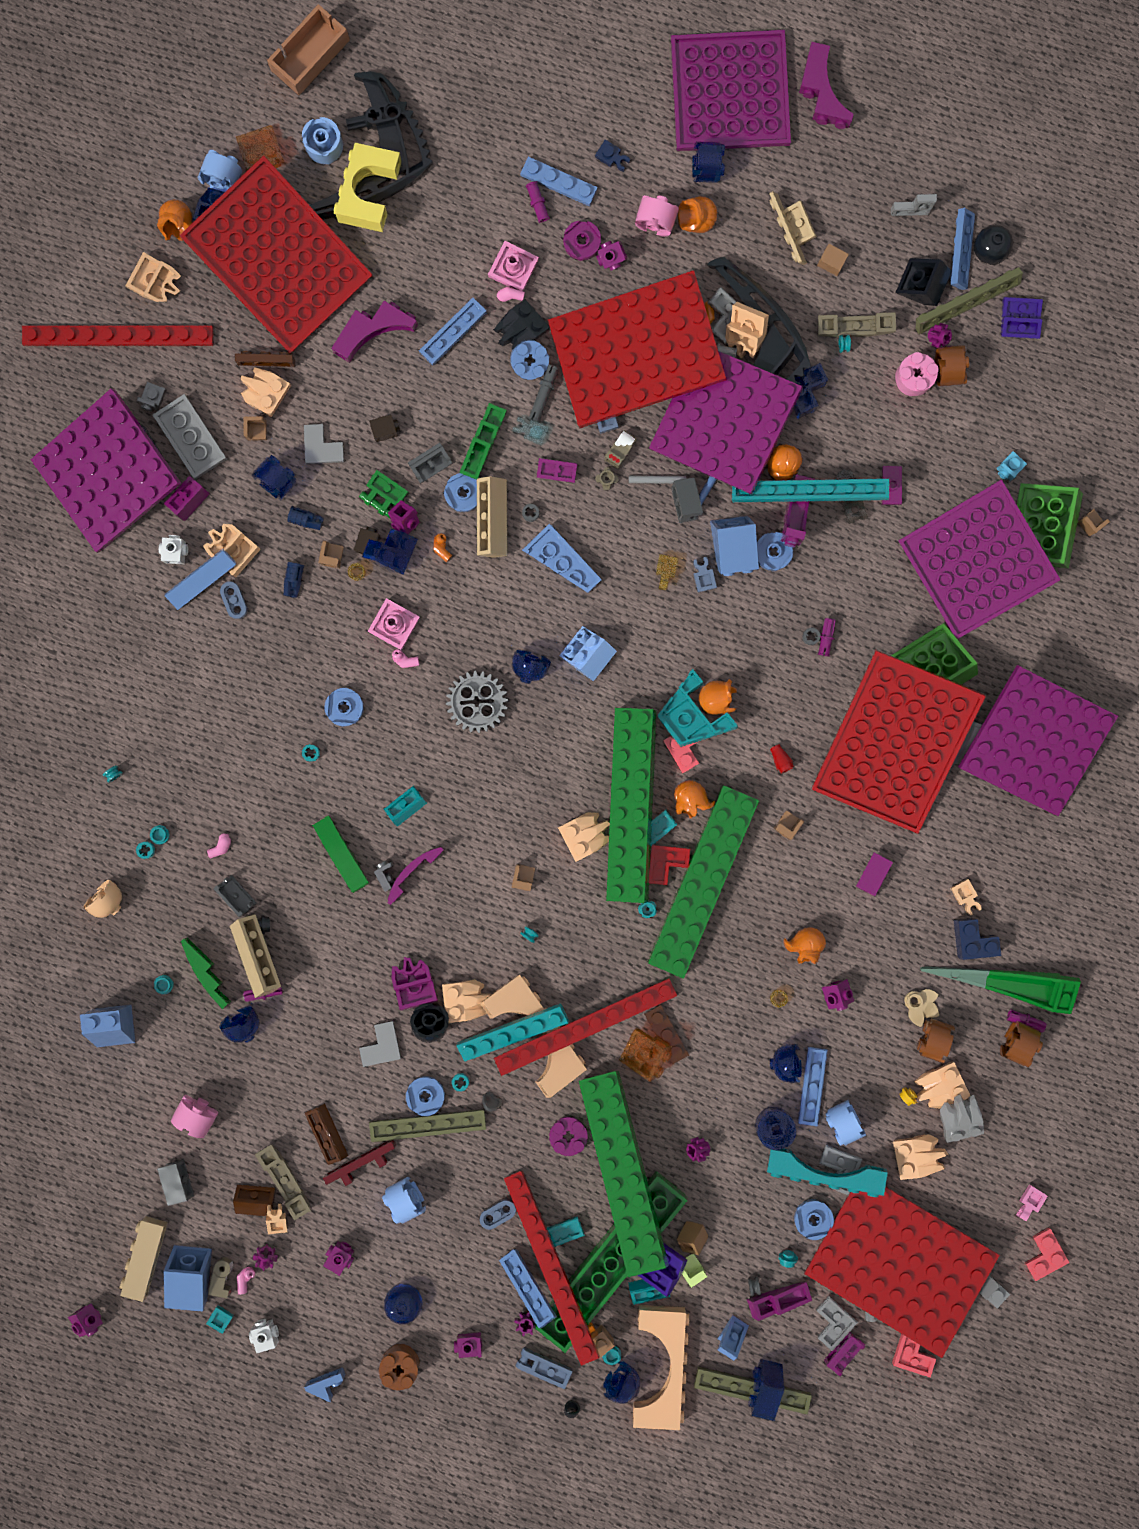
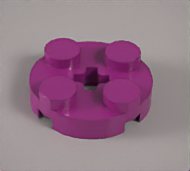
[563,221,601,261]
[549,1116,588,1156]

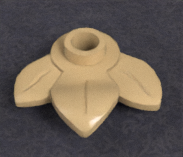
[904,989,939,1027]

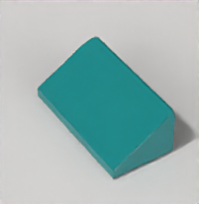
[384,786,427,827]
[628,1279,671,1305]

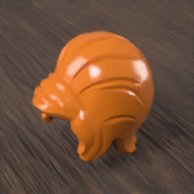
[678,196,717,233]
[157,199,192,241]
[767,444,802,481]
[699,679,737,714]
[674,780,715,819]
[783,927,826,964]

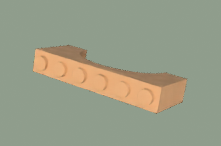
[480,975,587,1098]
[633,1305,689,1430]

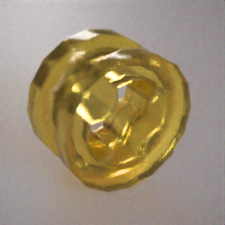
[348,563,366,581]
[770,990,788,1008]

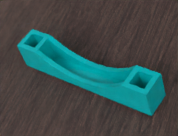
[767,1146,888,1197]

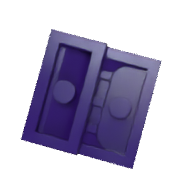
[1001,297,1043,339]
[638,1243,687,1297]

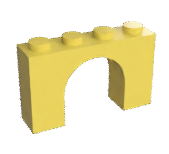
[334,143,402,232]

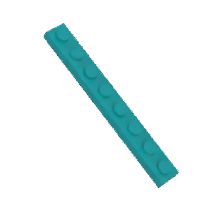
[732,479,889,502]

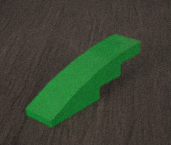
[460,403,507,480]
[312,815,369,893]
[181,937,231,1009]

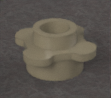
[595,467,618,490]

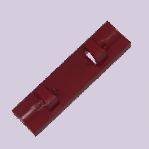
[323,1140,396,1186]

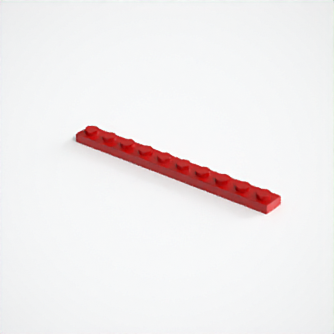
[22,326,214,346]
[493,978,677,1076]
[504,1170,600,1366]

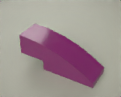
[747,1282,812,1321]

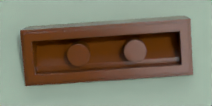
[305,1103,348,1165]

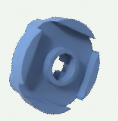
[510,340,549,380]
[444,473,477,512]
[757,532,793,571]
[325,688,364,727]
[406,1076,445,1116]
[794,1199,834,1240]

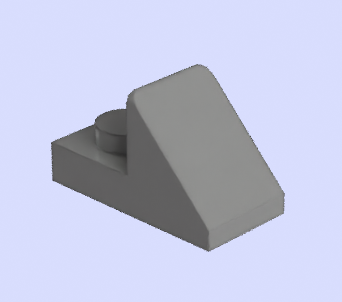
[979,1275,1010,1309]

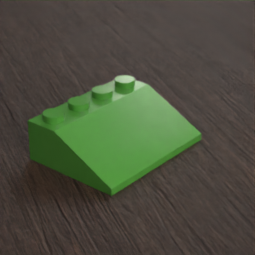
[1017,483,1083,569]
[891,623,978,685]

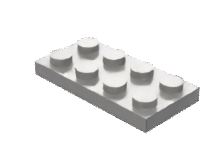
[153,394,227,480]

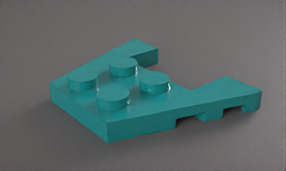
[657,669,738,747]

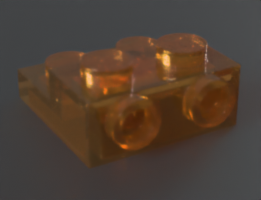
[236,125,284,171]
[619,1027,672,1082]

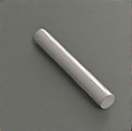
[629,476,686,484]

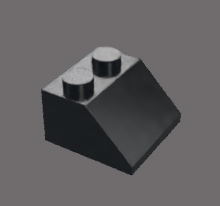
[895,258,952,306]

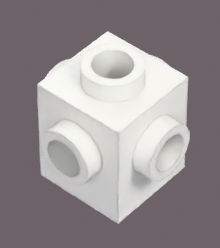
[159,535,188,565]
[249,1319,279,1353]

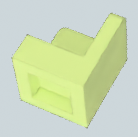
[682,1254,707,1288]

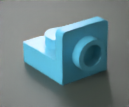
[996,451,1027,481]

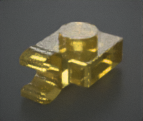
[656,554,678,590]

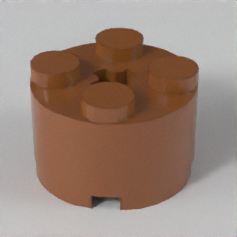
[934,345,969,386]
[917,1018,955,1063]
[1000,1021,1043,1067]
[379,1344,420,1390]

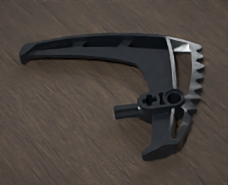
[309,71,433,220]
[707,257,811,384]

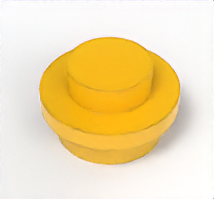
[899,1087,917,1106]

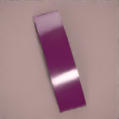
[387,847,445,905]

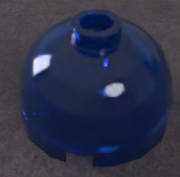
[512,650,551,684]
[219,1006,260,1043]
[770,1044,802,1083]
[384,1284,422,1325]
[603,1361,640,1404]

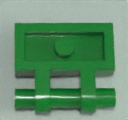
[359,470,409,518]

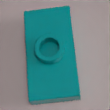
[651,810,678,846]
[547,1216,585,1247]

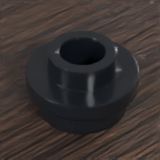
[257,915,270,934]

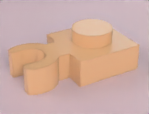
[950,879,981,915]
[266,1204,287,1234]

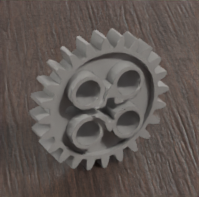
[446,671,508,733]

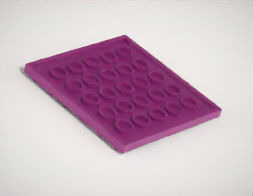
[671,30,791,151]
[649,351,803,495]
[30,388,181,553]
[899,480,1061,639]
[958,665,1118,816]

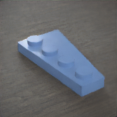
[522,524,602,593]

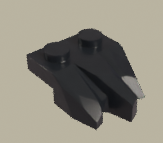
[493,299,550,350]

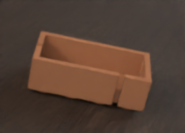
[267,4,350,95]

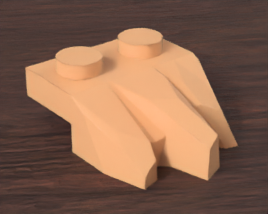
[125,252,181,302]
[725,302,769,359]
[241,367,291,417]
[203,524,261,578]
[558,812,610,862]
[442,980,491,1023]
[914,1061,970,1108]
[893,1134,949,1180]

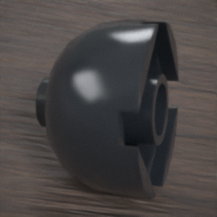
[973,224,1014,265]
[410,1003,449,1043]

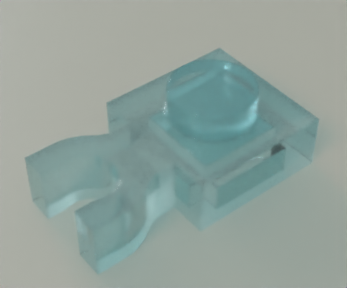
[512,417,549,446]

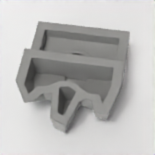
[940,1094,984,1143]

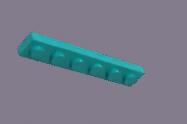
[456,1003,569,1061]

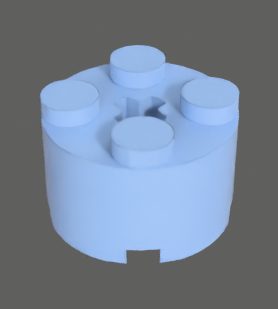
[302,117,343,164]
[198,150,242,194]
[825,1100,866,1146]
[382,1177,426,1224]

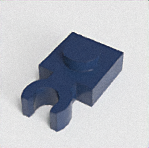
[595,139,630,172]

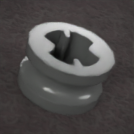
[522,504,539,522]
[802,628,820,645]
[748,1277,761,1296]

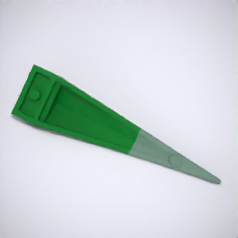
[920,967,1081,1014]

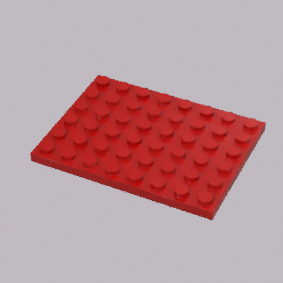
[179,156,373,354]
[548,270,726,428]
[811,649,986,834]
[804,1186,1000,1358]

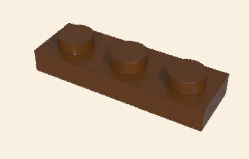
[235,351,295,367]
[644,1004,689,1065]

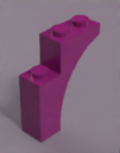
[799,42,854,129]
[331,301,418,363]
[780,474,815,547]

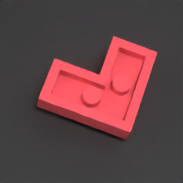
[663,736,699,773]
[1025,1228,1069,1281]
[892,1334,936,1378]

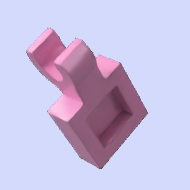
[1016,1184,1048,1221]

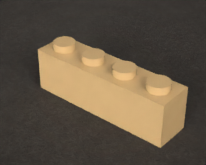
[477,476,507,558]
[230,915,281,998]
[120,1216,168,1302]

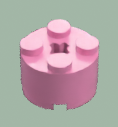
[635,195,679,236]
[895,352,938,396]
[171,1095,218,1138]

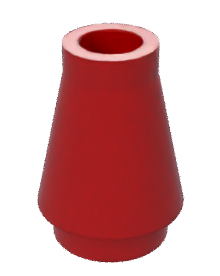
[770,744,794,774]

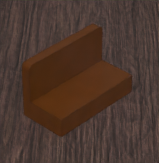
[233,1184,276,1216]

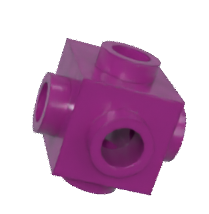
[596,241,628,271]
[388,500,420,535]
[822,979,854,1011]
[323,1241,354,1276]
[68,1303,103,1337]

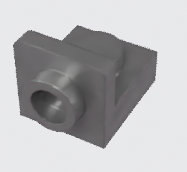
[136,382,166,412]
[374,861,394,892]

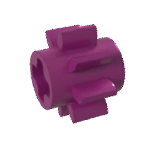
[928,323,952,348]
[686,1137,710,1162]
[253,1244,278,1271]
[514,1311,535,1336]

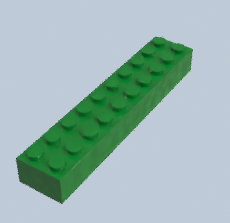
[606,708,657,903]
[647,785,759,979]
[579,1071,669,1277]
[535,1171,688,1353]

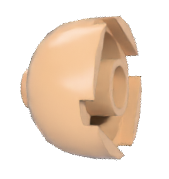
[83,880,122,918]

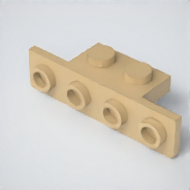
[769,191,817,265]

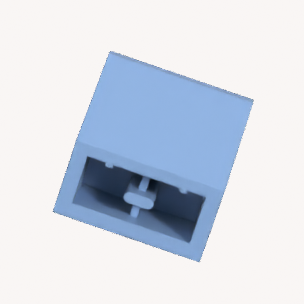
[560,626,617,681]

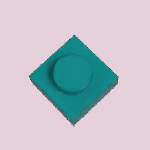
[206,1305,234,1334]

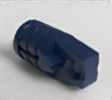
[287,506,324,530]
[283,562,305,598]

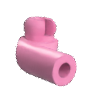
[497,287,525,302]
[392,649,420,668]
[207,833,231,859]
[237,1267,255,1295]

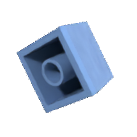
[710,516,759,576]
[80,1005,136,1047]
[164,1245,212,1311]

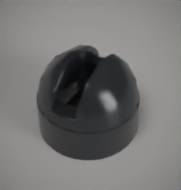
[564,1400,580,1418]

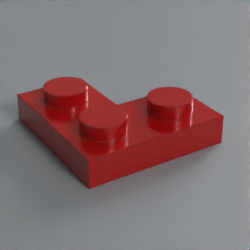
[649,845,690,885]

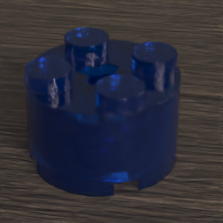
[692,141,725,183]
[251,455,296,501]
[755,1107,796,1150]

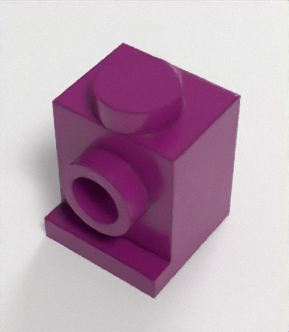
[454,1332,483,1358]

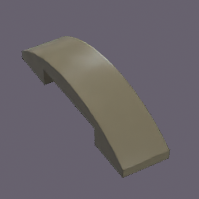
[818,312,896,337]
[255,1144,312,1220]

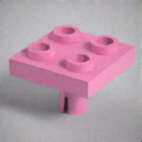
[488,241,539,291]
[368,598,420,651]

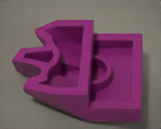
[391,957,438,1011]

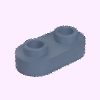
[220,582,248,619]
[480,1199,516,1230]

